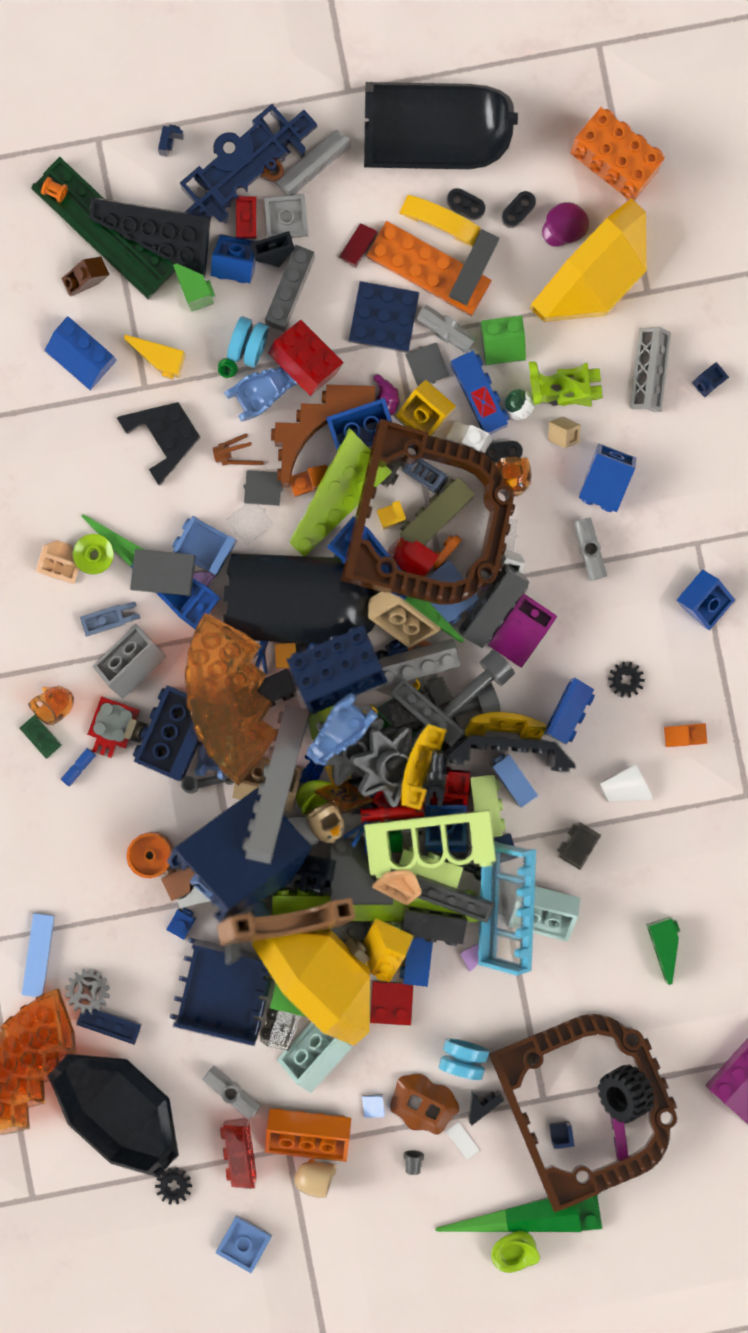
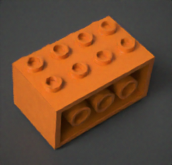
[570,107,665,201]

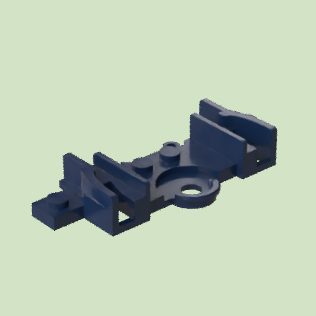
[180,104,318,224]

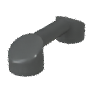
[181,767,238,794]

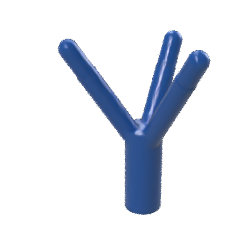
[236,641,269,675]
[343,815,372,854]

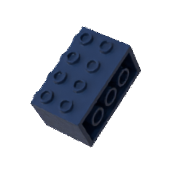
[286,626,388,715]

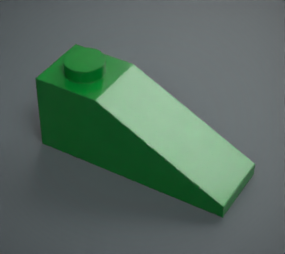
[646,917,680,985]

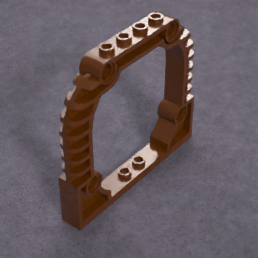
[341,419,515,605]
[489,1014,677,1213]

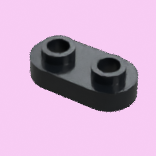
[447,188,485,220]
[502,191,536,228]
[485,441,523,464]

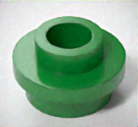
[218,358,238,378]

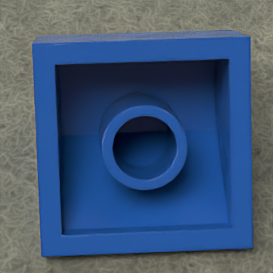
[210,234,256,283]
[676,569,735,631]
[425,805,467,852]

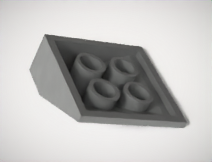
[330,838,393,905]

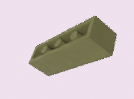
[400,477,476,545]

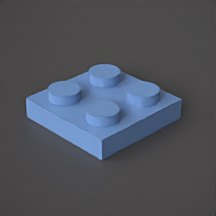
[216,1215,272,1273]

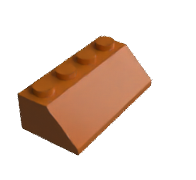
[265,1108,352,1162]

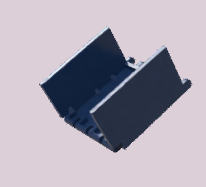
[169,937,272,1046]

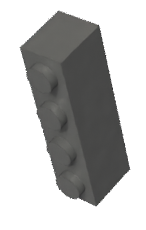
[265,244,315,332]
[459,564,530,648]

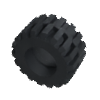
[598,1065,655,1123]

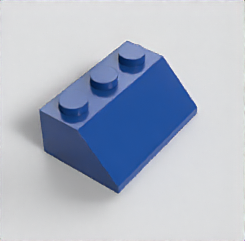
[44,316,117,391]
[326,398,392,452]
[544,678,595,744]

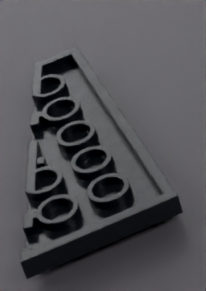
[89,197,211,278]

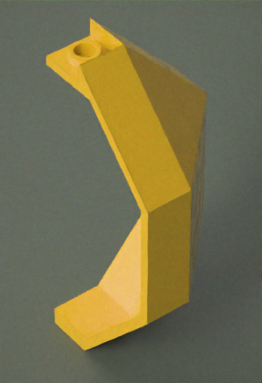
[529,198,647,322]
[251,929,370,1046]

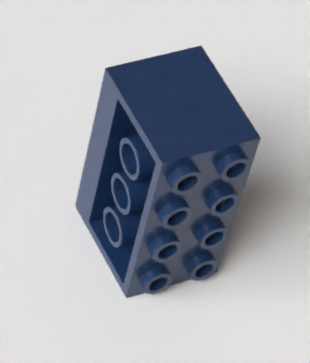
[132,685,216,782]

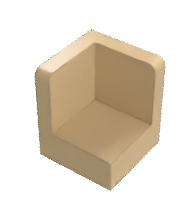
[548,417,581,449]

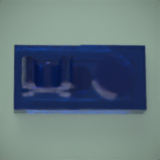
[299,755,326,784]

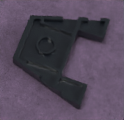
[117,402,201,486]

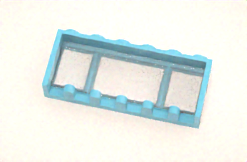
[478,841,536,976]

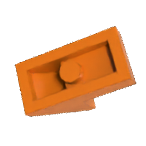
[290,465,328,497]
[664,723,708,747]

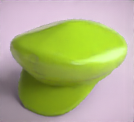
[296,780,343,814]
[491,1231,540,1273]

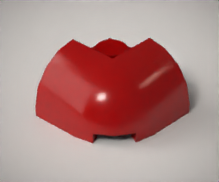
[387,538,439,577]
[430,767,470,812]

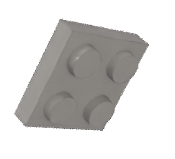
[264,194,308,238]

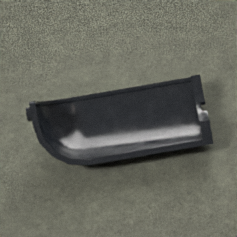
[364,82,518,170]
[223,553,379,644]

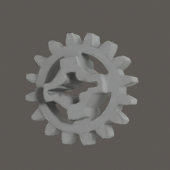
[65,969,110,1015]

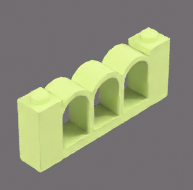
[364,810,496,878]

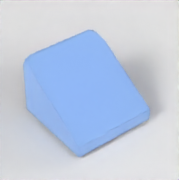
[362,1094,385,1117]

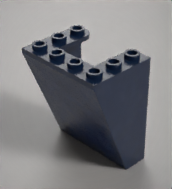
[167,787,312,923]

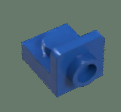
[166,907,196,940]

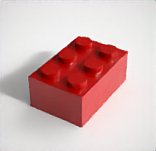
[268,320,344,396]

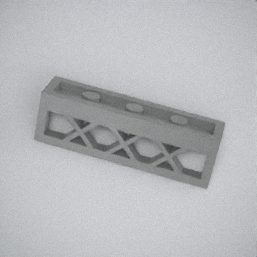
[276,130,351,196]
[630,327,671,412]

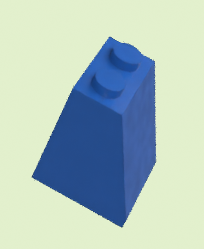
[579,443,636,512]

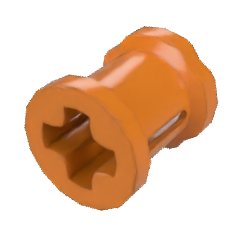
[41,177,68,202]

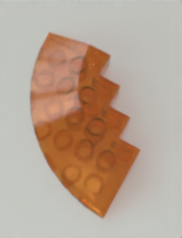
[184,613,278,786]
[0,989,77,1135]

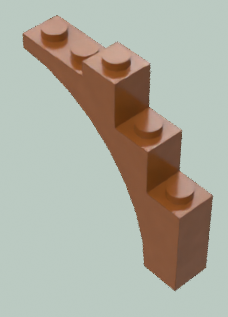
[271,384,375,487]

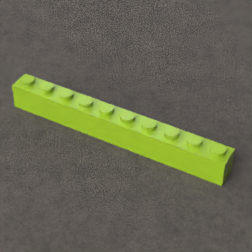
[272,888,479,922]

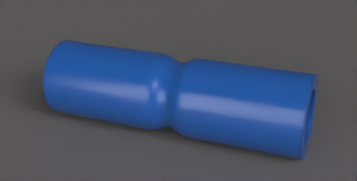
[61,748,96,787]

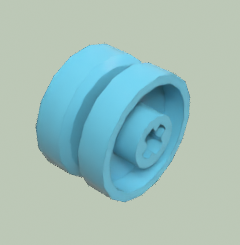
[227,316,269,368]
[438,1038,490,1080]

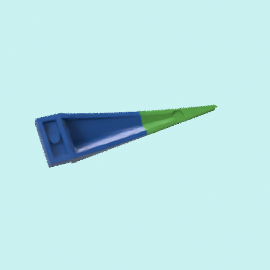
[82,515,221,630]
[327,516,464,643]

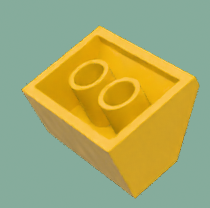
[362,918,413,983]

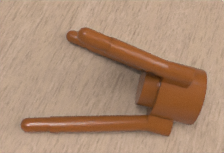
[213,434,264,466]

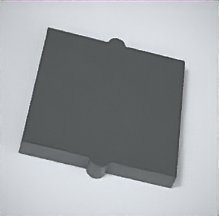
[405,342,449,386]
[243,470,283,506]

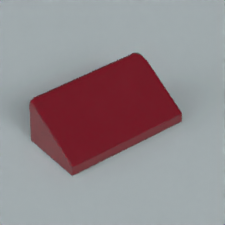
[339,223,377,268]

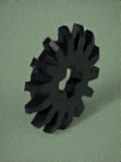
[608,661,645,698]
[155,1167,192,1205]

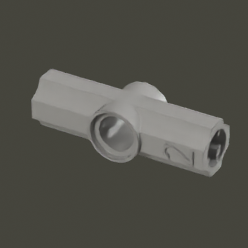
[416,304,477,353]
[573,517,607,581]
[202,1066,261,1120]

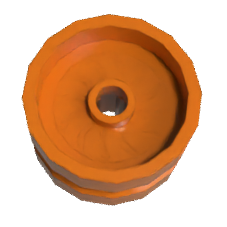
[126,832,174,879]

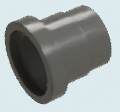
[403,1150,424,1175]

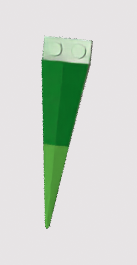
[435,1195,602,1232]

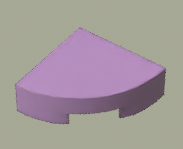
[193,571,216,587]
[460,943,479,971]

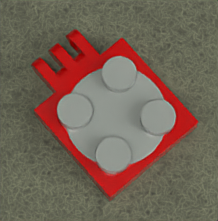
[87,696,140,759]

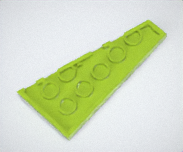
[289,428,392,556]

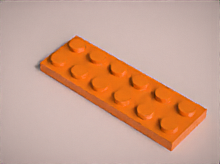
[366,220,492,317]

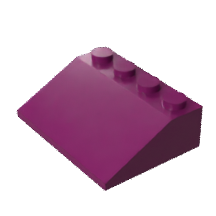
[705,1038,748,1124]

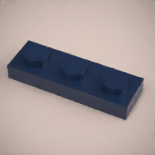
[76,1004,142,1045]

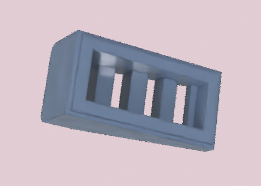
[402,454,448,494]

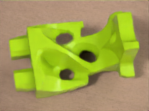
[529,361,603,407]

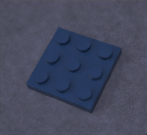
[349,281,420,353]

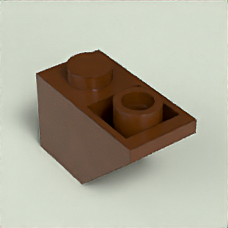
[61,257,110,296]

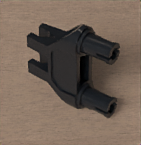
[425,741,447,807]

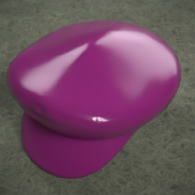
[542,202,589,247]

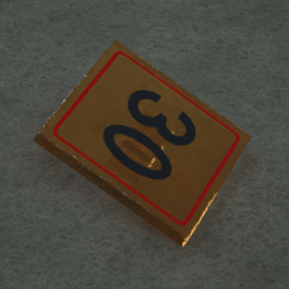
[315,781,373,812]

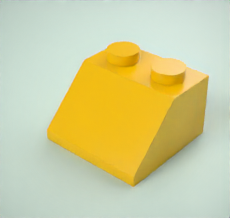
[395,380,456,436]

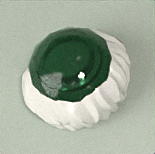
[503,389,534,420]

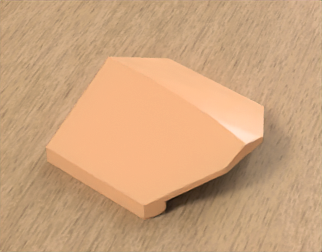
[36,540,79,584]
[372,870,422,905]

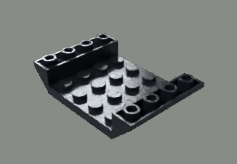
[445,735,576,772]

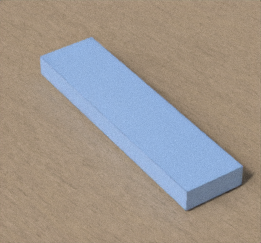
[22,913,55,998]

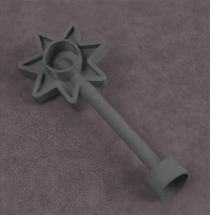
[350,649,515,807]
[313,683,501,785]

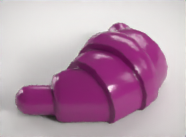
[373,374,400,416]

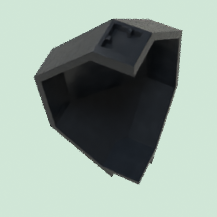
[48,1054,179,1178]

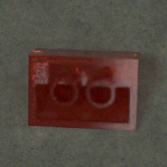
[220,1118,257,1189]

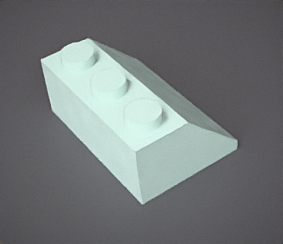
[508,884,580,942]
[277,1021,352,1093]

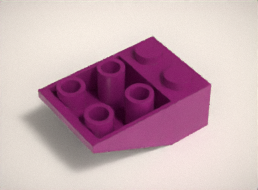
[488,594,558,668]

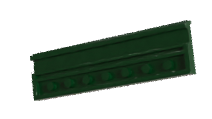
[31,156,175,300]

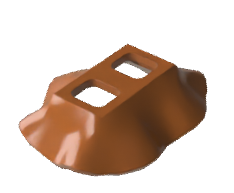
[390,1074,459,1135]

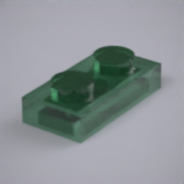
[19,715,62,759]

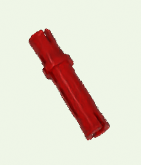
[360,804,424,823]

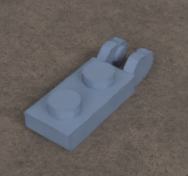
[80,602,140,637]

